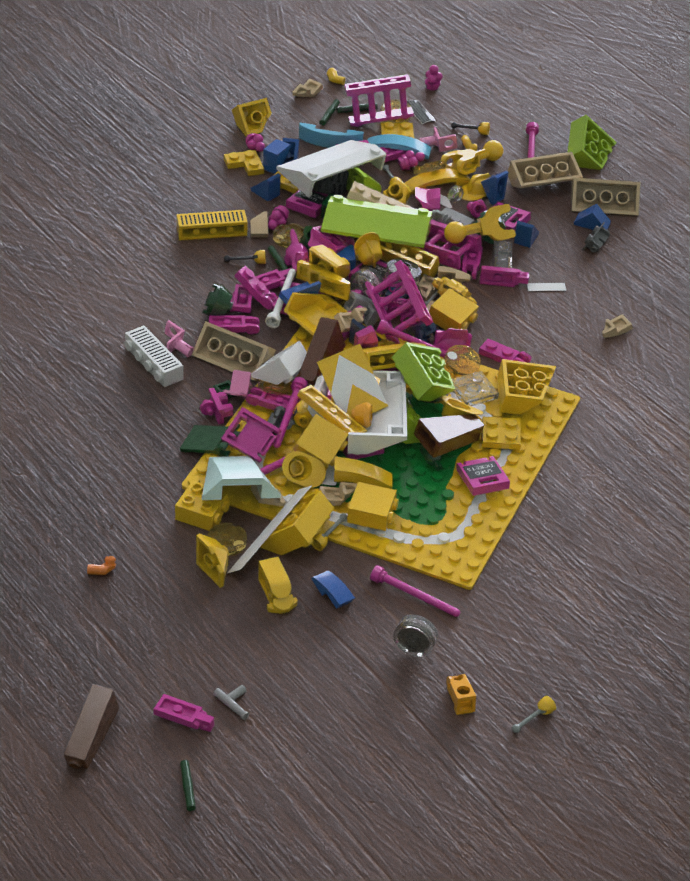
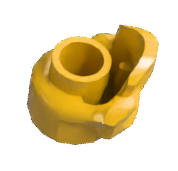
[383,181,411,204]

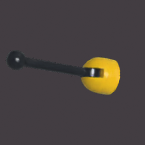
[451,122,490,135]
[224,250,266,264]

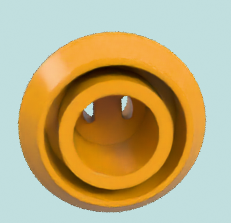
[351,402,372,428]

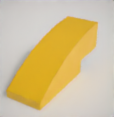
[334,457,392,489]

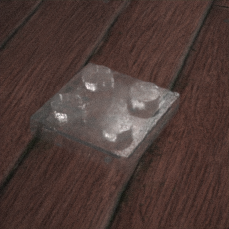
[452,371,499,406]

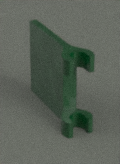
[180,424,240,457]

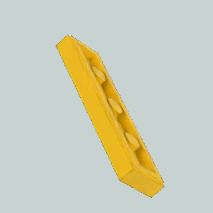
[297,385,367,433]

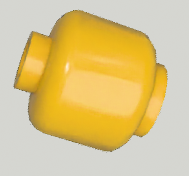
[292,401,313,428]

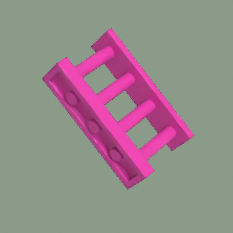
[345,75,414,127]
[417,219,482,270]
[365,260,433,344]

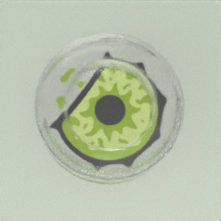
[447,185,464,203]

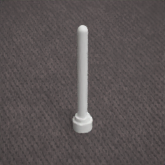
[265,269,296,328]

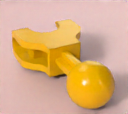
[440,140,503,175]
[444,204,516,244]

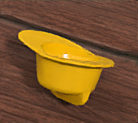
[458,173,490,201]
[354,232,383,268]
[441,396,483,416]
[282,451,326,488]

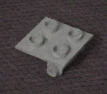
[432,207,474,225]

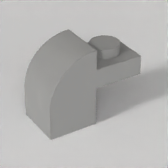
[344,291,379,327]

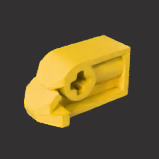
[258,557,298,614]

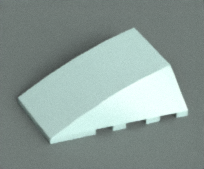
[202,456,281,500]

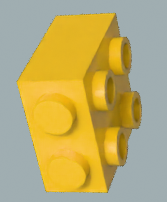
[429,288,479,330]
[293,414,348,470]
[175,481,230,531]
[347,482,399,531]

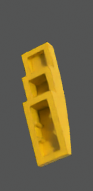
[296,260,351,301]

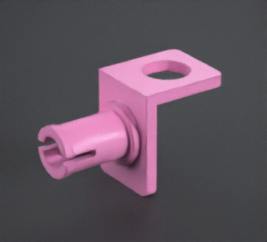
[420,127,458,152]
[165,320,194,357]
[224,370,252,397]

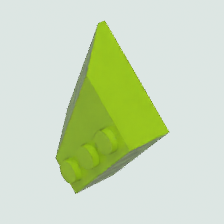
[568,115,616,170]
[392,342,455,402]

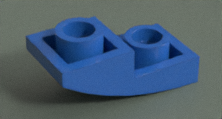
[312,571,355,609]

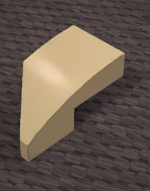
[292,79,323,97]

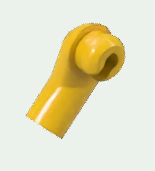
[327,68,346,85]
[461,135,477,151]

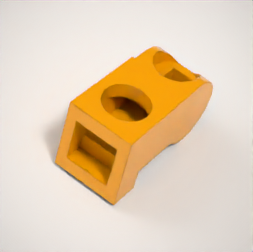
[446,674,476,715]

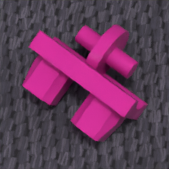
[200,388,233,424]

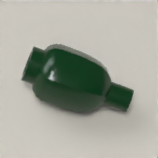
[420,443,443,471]

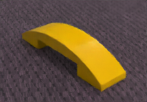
[405,168,470,195]

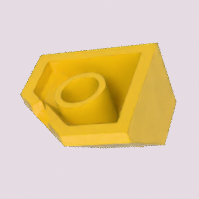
[232,98,271,137]
[196,533,229,588]

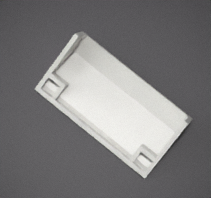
[276,140,386,197]
[348,370,407,455]

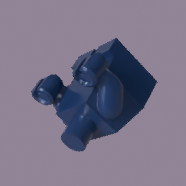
[407,322,438,343]

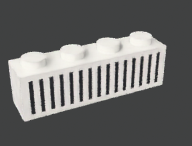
[124,326,183,387]

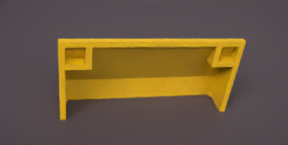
[284,292,389,351]

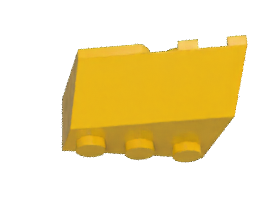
[497,359,556,414]
[260,490,334,555]

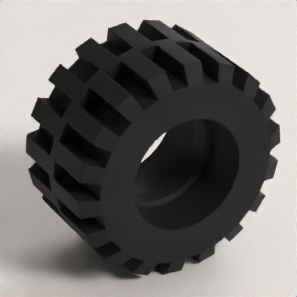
[312,170,349,195]

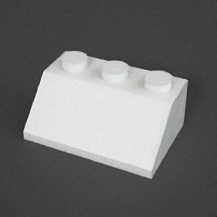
[251,341,307,385]

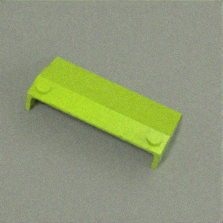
[321,195,432,248]

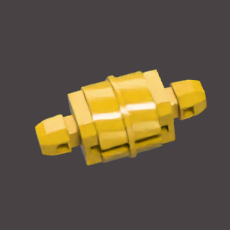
[432,278,477,305]

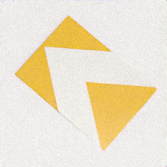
[317,344,388,417]

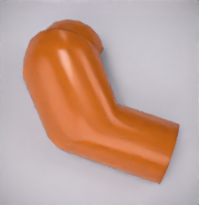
[87,556,116,575]

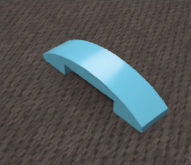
[299,123,364,148]
[367,134,431,159]

